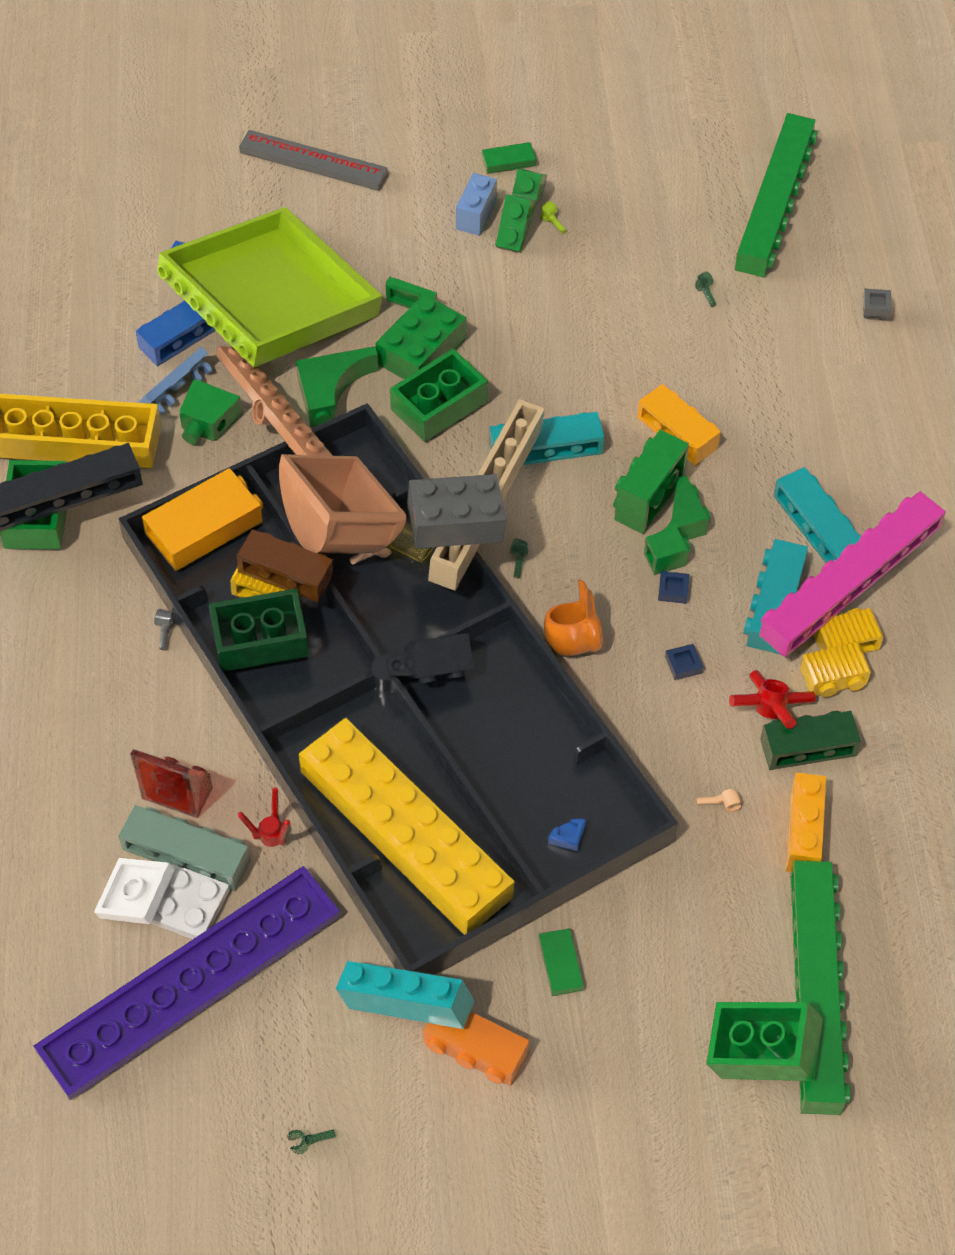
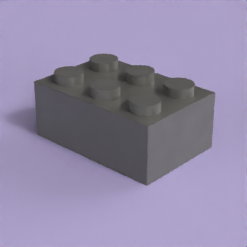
[407,474,506,549]

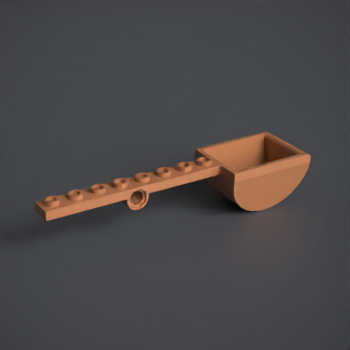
[216,345,406,554]

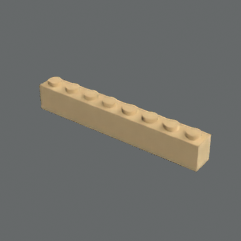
[428,399,545,591]

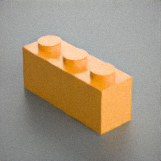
[637,384,721,466]
[785,772,826,872]

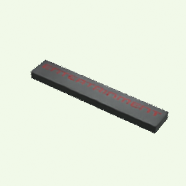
[239,130,388,190]

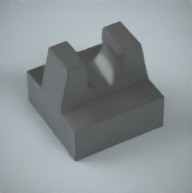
[863,288,892,320]

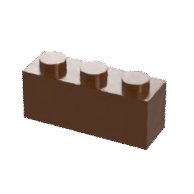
[237,529,333,603]

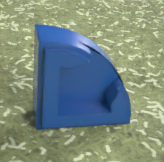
[548,819,587,851]

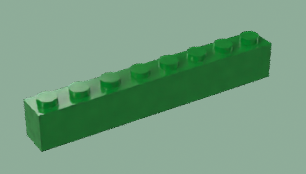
[735,113,818,278]
[790,860,850,1115]

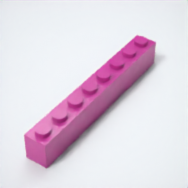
[759,491,946,658]

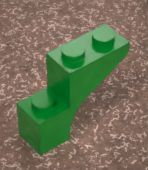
[495,169,547,252]
[644,475,711,575]

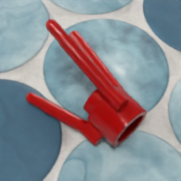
[238,787,290,847]

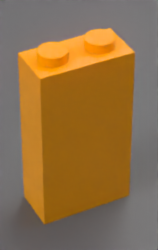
[142,468,263,571]

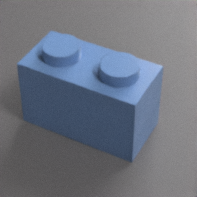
[456,173,497,236]

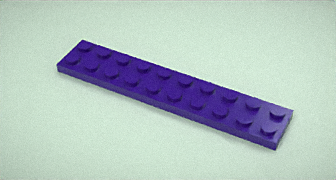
[33,866,341,1100]

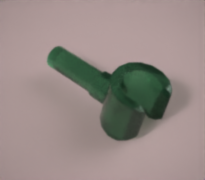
[695,271,717,307]
[510,538,528,579]
[287,1129,336,1155]

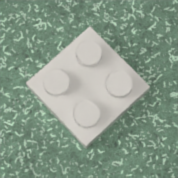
[94,858,175,924]
[151,864,230,939]

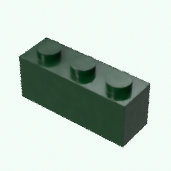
[760,710,861,770]

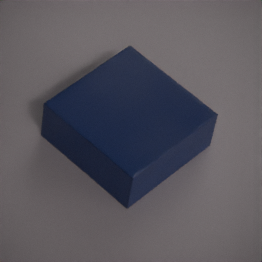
[658,571,690,604]
[665,644,703,680]

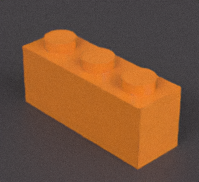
[423,1012,529,1086]

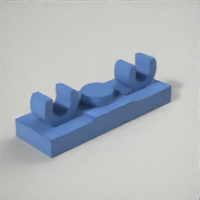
[138,346,212,416]

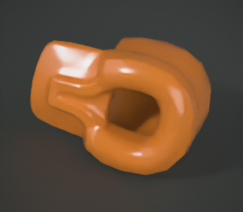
[544,580,603,656]

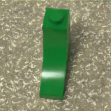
[296,346,378,427]

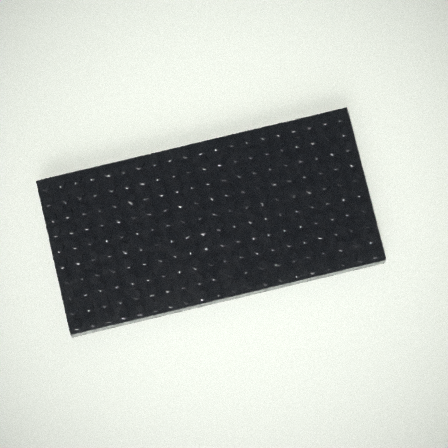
[118,403,678,975]

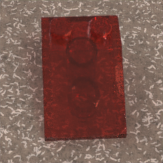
[130,749,213,818]

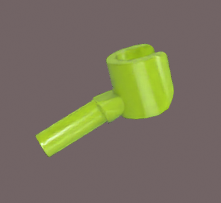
[540,201,567,234]

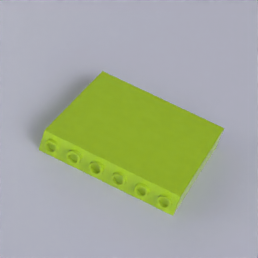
[157,207,383,367]

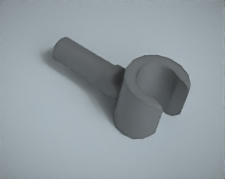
[154,609,174,651]

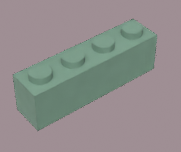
[118,805,251,891]

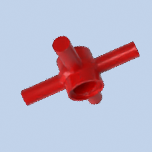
[729,670,815,729]

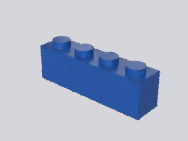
[135,300,216,367]

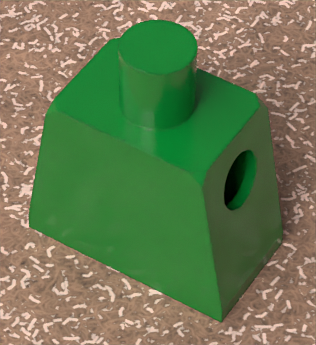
[179,379,242,444]

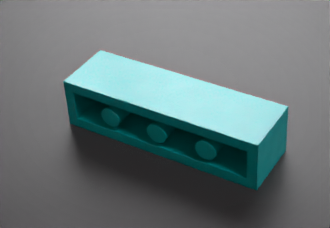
[489,411,604,465]
[773,467,862,563]
[743,539,808,655]
[335,961,475,1029]

